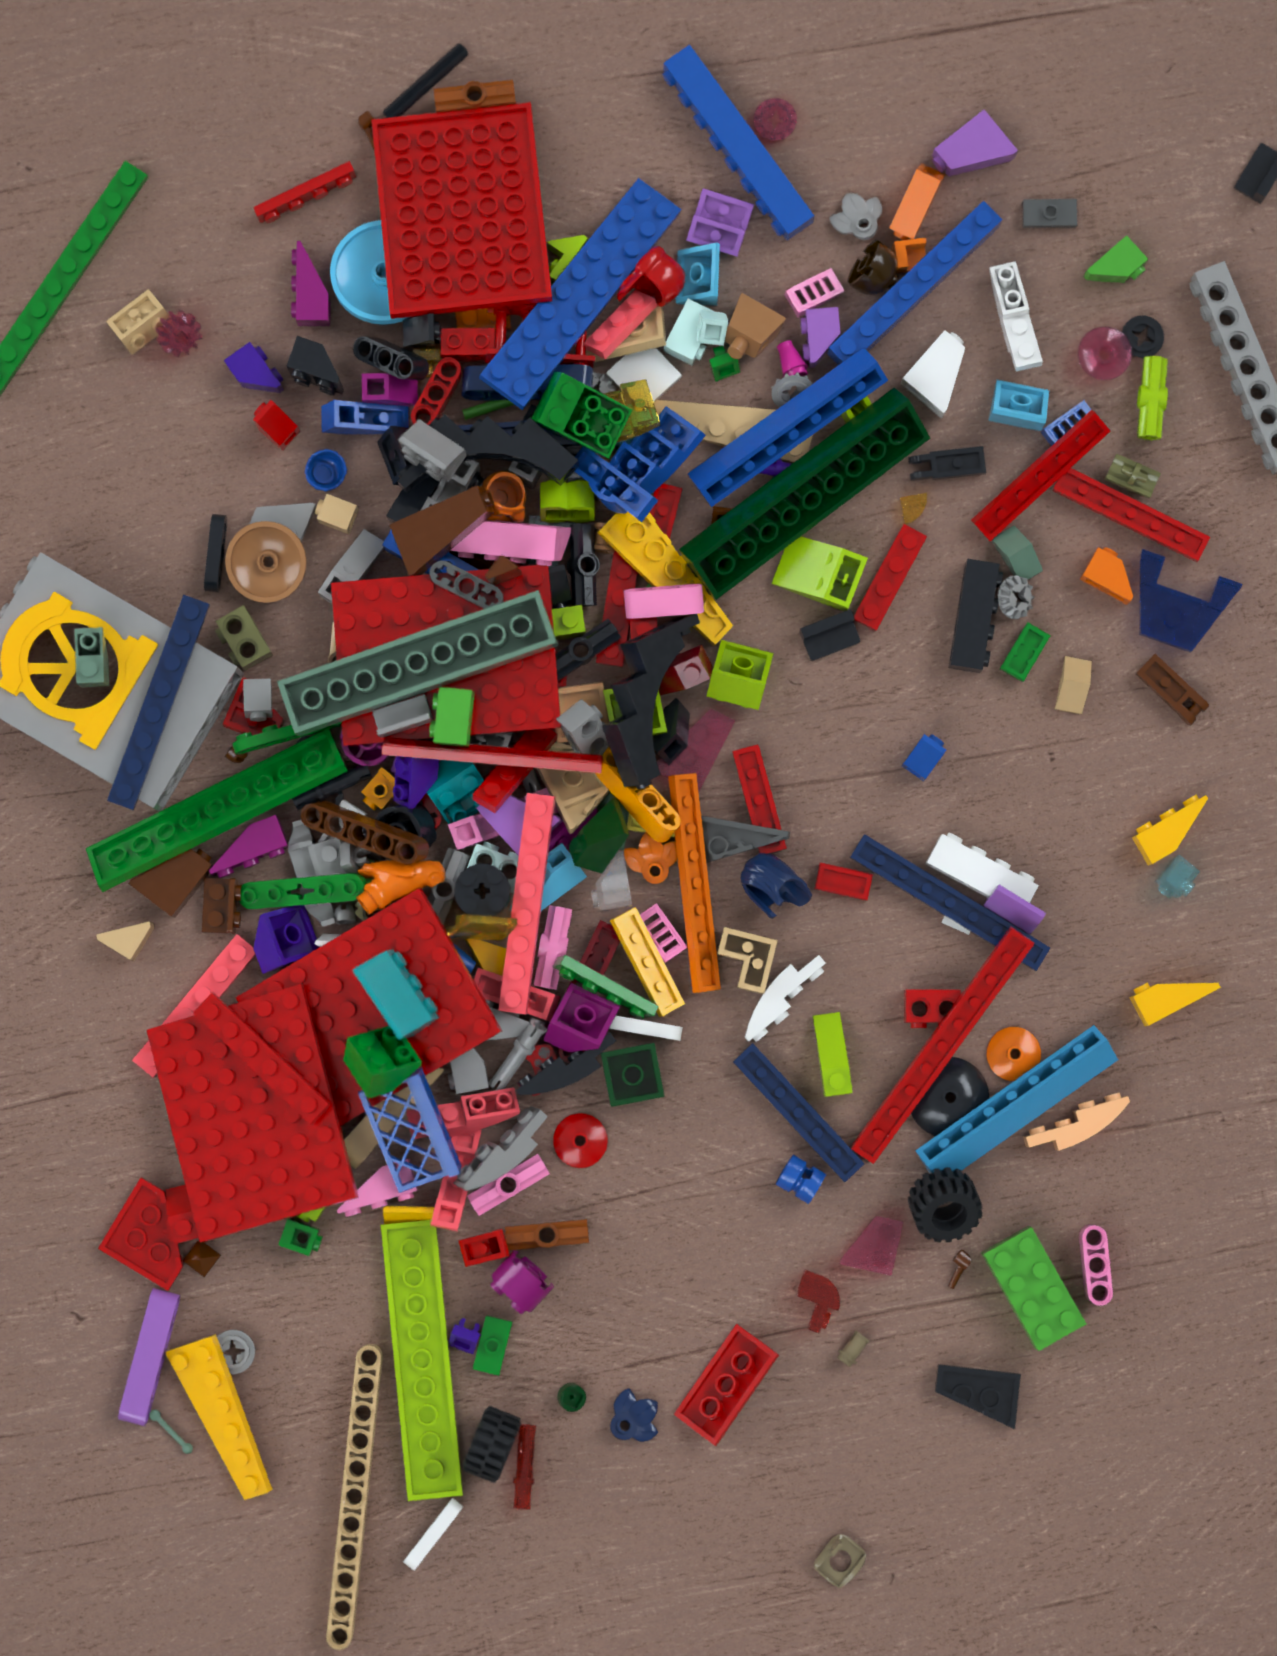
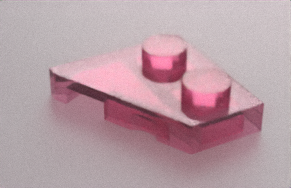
[839,1216,903,1276]

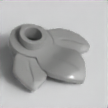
[830,193,883,240]

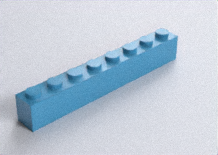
[915,1025,1118,1173]

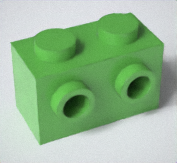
[430,687,475,747]

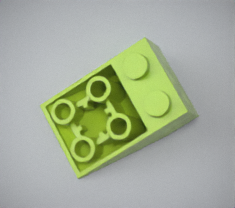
[771,537,868,612]

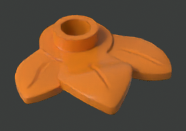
[624,832,677,884]

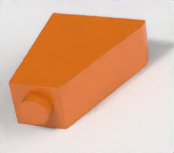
[889,163,946,240]

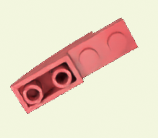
[406,1087,520,1139]

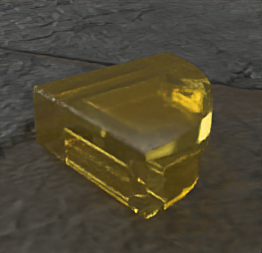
[900,493,927,525]

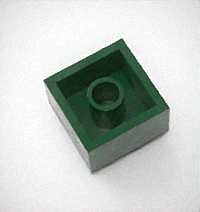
[601,1043,665,1107]

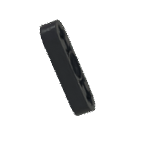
[204,514,227,592]

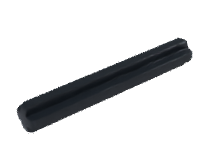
[383,43,468,118]

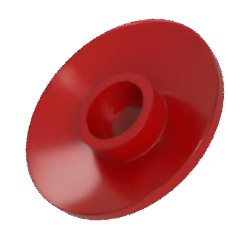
[553,1113,608,1168]

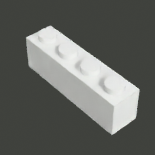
[925,833,1039,903]

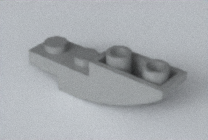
[454,1106,548,1191]

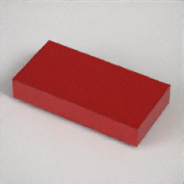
[814,862,873,901]

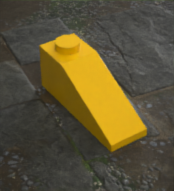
[1129,982,1221,1026]

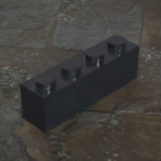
[948,559,1003,673]

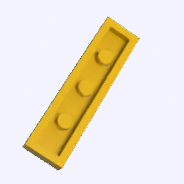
[610,907,685,1017]

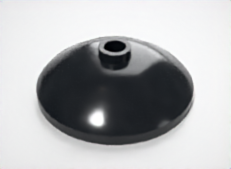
[911,1057,989,1136]

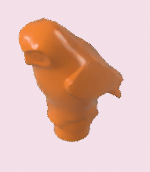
[356,860,446,915]

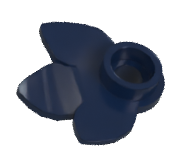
[610,1388,658,1442]

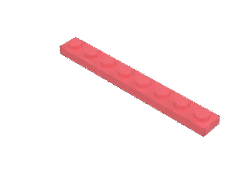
[498,793,556,1014]

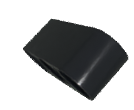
[353,336,429,381]

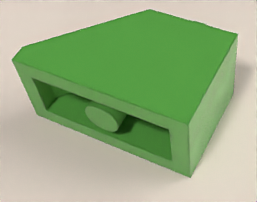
[1083,235,1148,283]

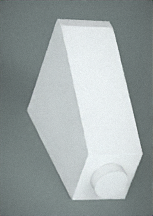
[901,330,965,418]

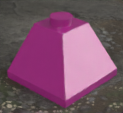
[544,983,620,1052]

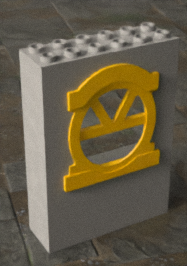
[0,552,244,812]

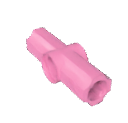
[534,905,572,990]
[467,1154,550,1216]

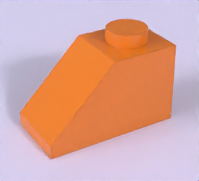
[1079,547,1133,605]

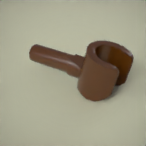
[358,111,374,150]
[948,1249,971,1289]

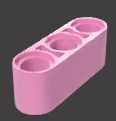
[624,584,704,619]
[1079,1224,1113,1306]

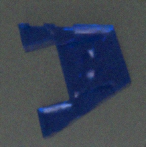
[1139,549,1242,652]

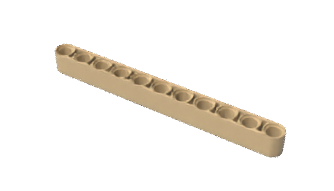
[327,1344,383,1650]

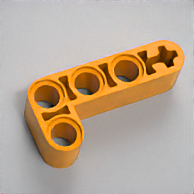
[595,748,681,842]

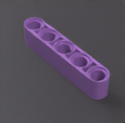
[118,1288,180,1426]

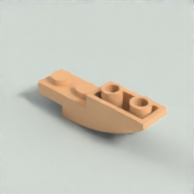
[1023,1092,1130,1151]

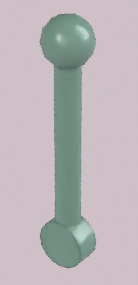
[149,1410,193,1454]

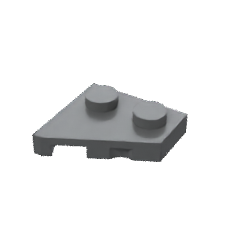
[250,503,316,542]

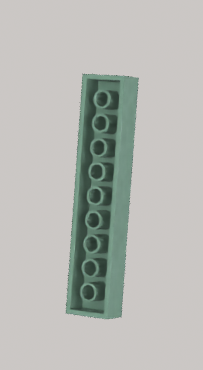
[277,590,558,736]

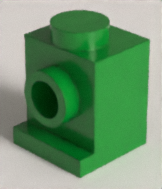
[278,1218,323,1256]

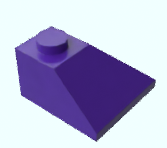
[253,905,319,974]

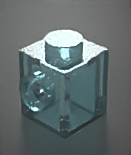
[1155,855,1200,898]

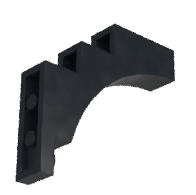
[602,614,700,789]

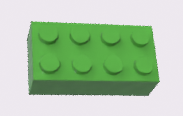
[981,1226,1086,1351]

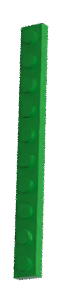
[0,161,149,396]

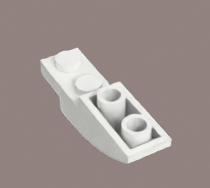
[989,261,1043,372]
[744,955,826,1042]

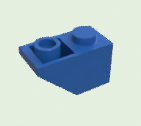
[902,734,946,782]

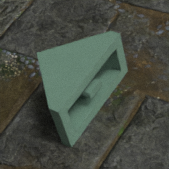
[991,526,1043,581]

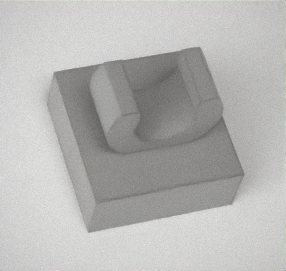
[340,842,371,873]

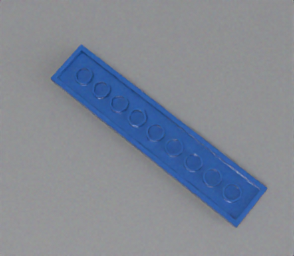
[479,178,681,410]

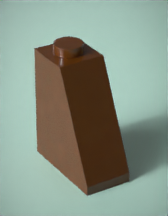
[128,848,213,918]

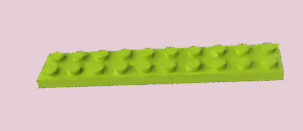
[381,1220,463,1501]

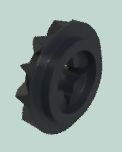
[1121,315,1164,359]

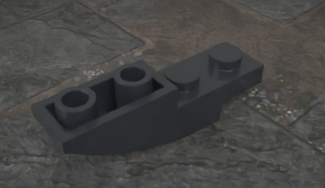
[516,1032,616,1095]

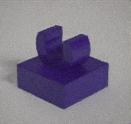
[448,1318,480,1355]

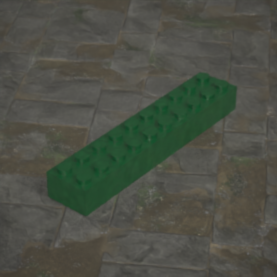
[679,388,931,600]

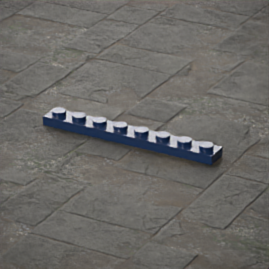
[107,594,210,810]
[850,834,1050,971]

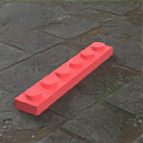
[132,934,256,1078]

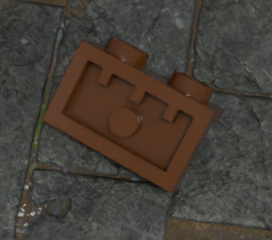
[202,878,242,934]

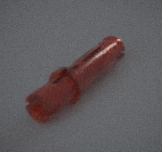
[513,1424,536,1509]

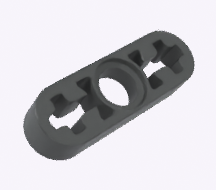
[430,561,504,609]

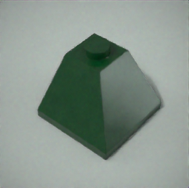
[569,798,629,874]

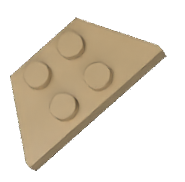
[537,743,609,834]

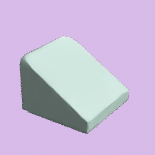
[697,310,728,346]

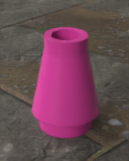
[777,340,808,377]

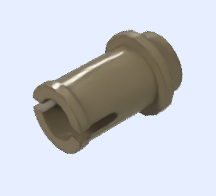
[837,1331,870,1367]

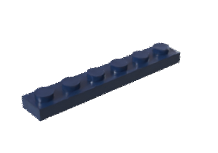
[733,1043,864,1182]

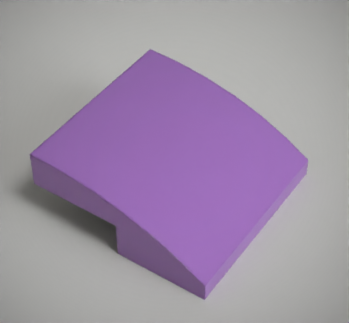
[686,188,754,257]
[983,884,1046,935]

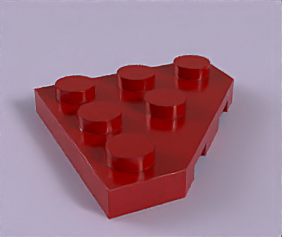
[98,1177,184,1291]

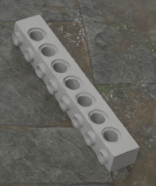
[1189,261,1277,475]

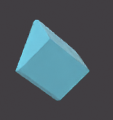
[676,243,720,306]
[988,380,1049,431]

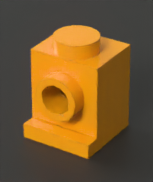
[361,767,395,811]

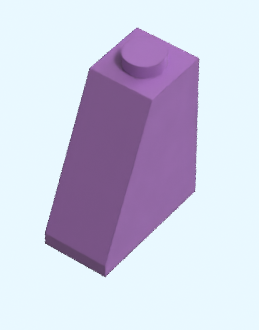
[932,110,1018,176]
[476,795,563,856]

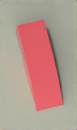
[474,968,560,1022]

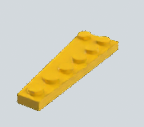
[597,512,733,646]
[165,1334,272,1500]

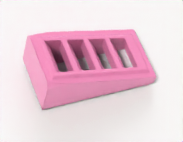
[785,268,844,318]
[640,903,688,963]

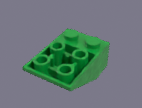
[531,372,633,459]

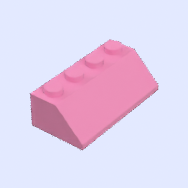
[450,520,571,566]

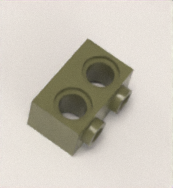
[215,605,273,671]

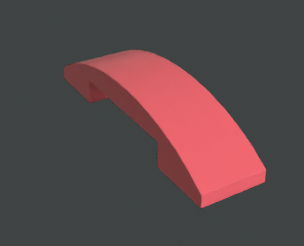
[431,1130,482,1232]

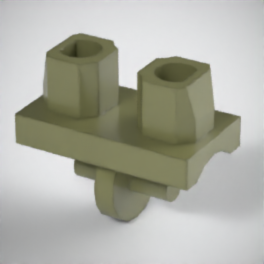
[1105,454,1161,499]

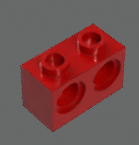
[441,328,495,362]
[904,990,961,1028]

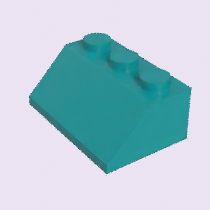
[352,949,439,1040]

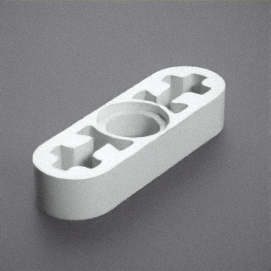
[609,1016,683,1041]
[403,1498,463,1570]

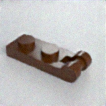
[1135,654,1209,726]

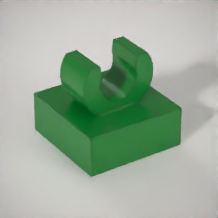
[709,346,740,382]

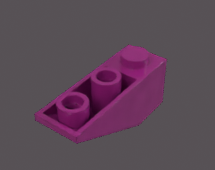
[291,241,331,326]
[209,815,289,878]

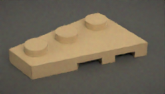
[586,306,666,362]

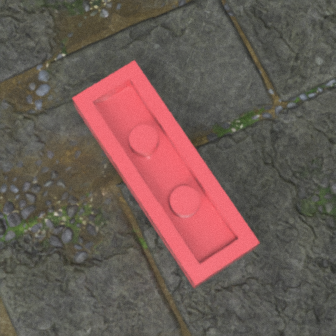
[584,289,657,360]

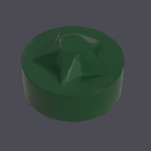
[557,1382,586,1412]

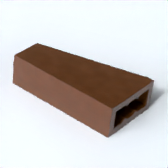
[389,486,494,576]

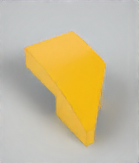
[465,936,506,976]

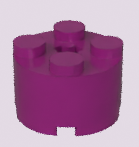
[490,1250,554,1314]

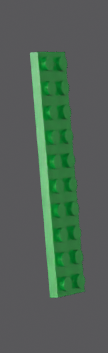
[85,728,348,892]

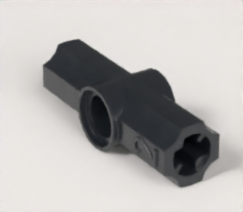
[567,524,600,607]
[556,619,621,681]

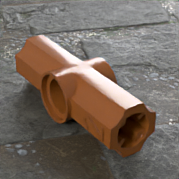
[434,80,516,112]
[505,1219,589,1251]

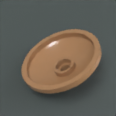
[225,521,307,603]

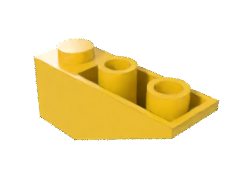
[1132,794,1208,866]

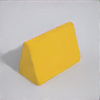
[383,1205,438,1228]

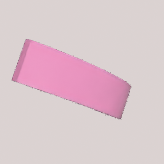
[448,788,559,851]

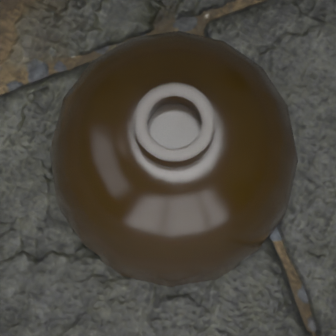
[847,240,898,295]

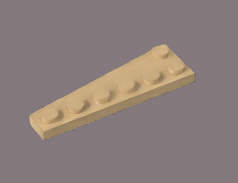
[649,400,813,463]

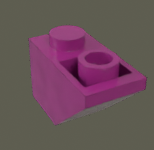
[362,373,418,406]

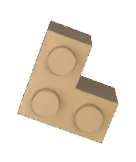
[717,927,778,995]

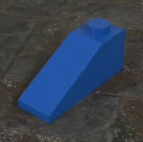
[321,400,409,435]

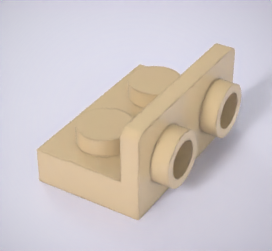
[106,289,174,354]

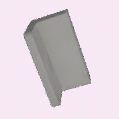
[372,694,434,738]

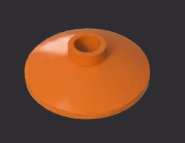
[986,1027,1041,1081]

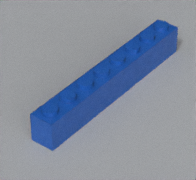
[662,44,814,241]
[827,201,1002,365]
[688,347,888,507]

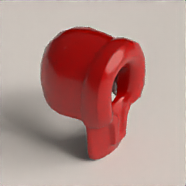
[617,246,685,307]

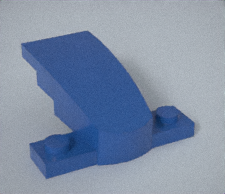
[574,406,706,522]

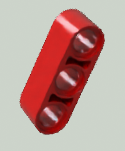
[411,357,462,425]

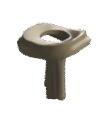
[814,1534,866,1588]

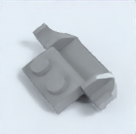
[288,820,346,927]

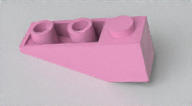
[337,1158,419,1217]

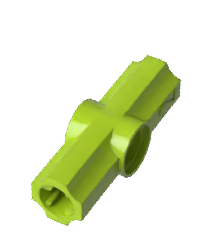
[1137,356,1168,440]

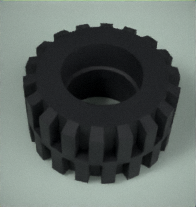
[908,1167,983,1243]
[463,1406,521,1483]

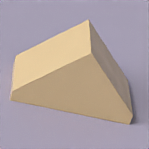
[1055,656,1092,714]
[96,921,154,961]

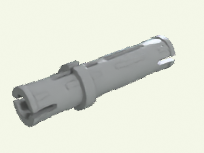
[489,1020,546,1090]

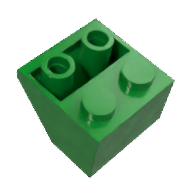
[343,1026,422,1098]

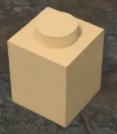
[315,494,359,534]

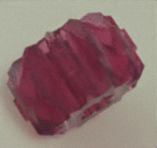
[155,309,202,357]

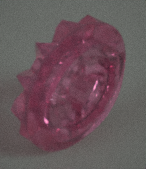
[754,98,797,142]

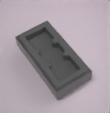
[1022,199,1077,228]

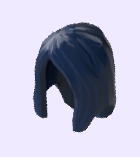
[740,853,812,919]

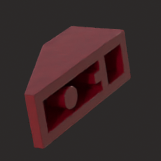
[629,644,713,696]

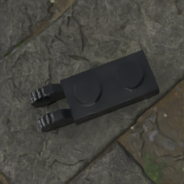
[908,446,986,481]

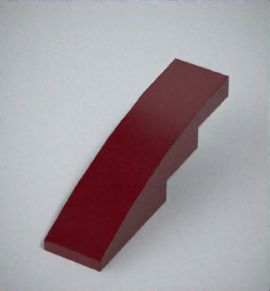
[565,920,620,993]

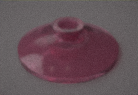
[1078,327,1132,380]

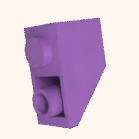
[800,307,840,368]

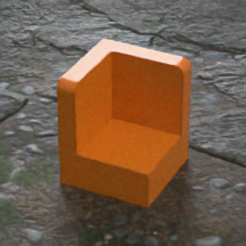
[892,238,927,273]

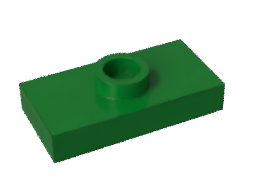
[1000,622,1051,683]
[473,1315,513,1376]

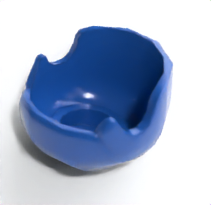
[304,449,347,492]

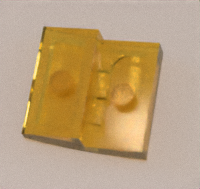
[603,379,660,442]
[446,915,517,941]

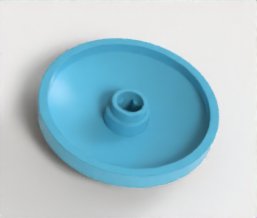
[330,220,411,325]

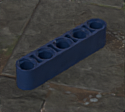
[461,364,593,401]

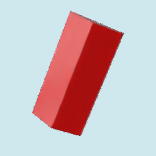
[674,1324,779,1446]

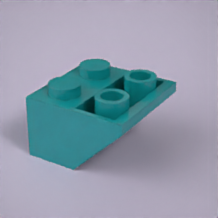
[427,760,484,824]

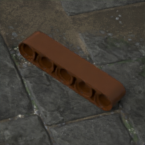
[301,801,429,864]

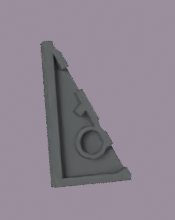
[701,815,790,863]

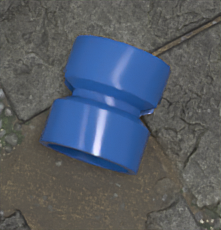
[775,1154,826,1204]

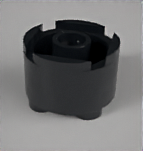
[375,803,437,856]
[455,864,511,920]

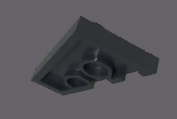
[935,1364,1021,1429]

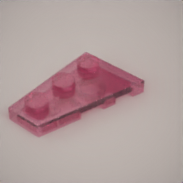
[657,709,735,792]

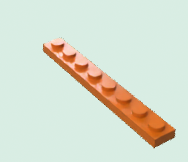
[668,773,721,993]

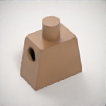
[725,293,786,359]

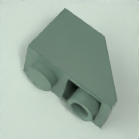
[74,627,109,688]

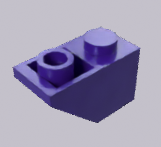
[224,342,284,393]
[393,756,439,809]

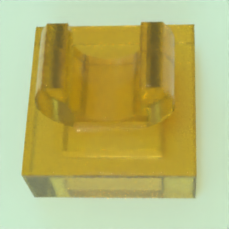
[413,349,442,378]

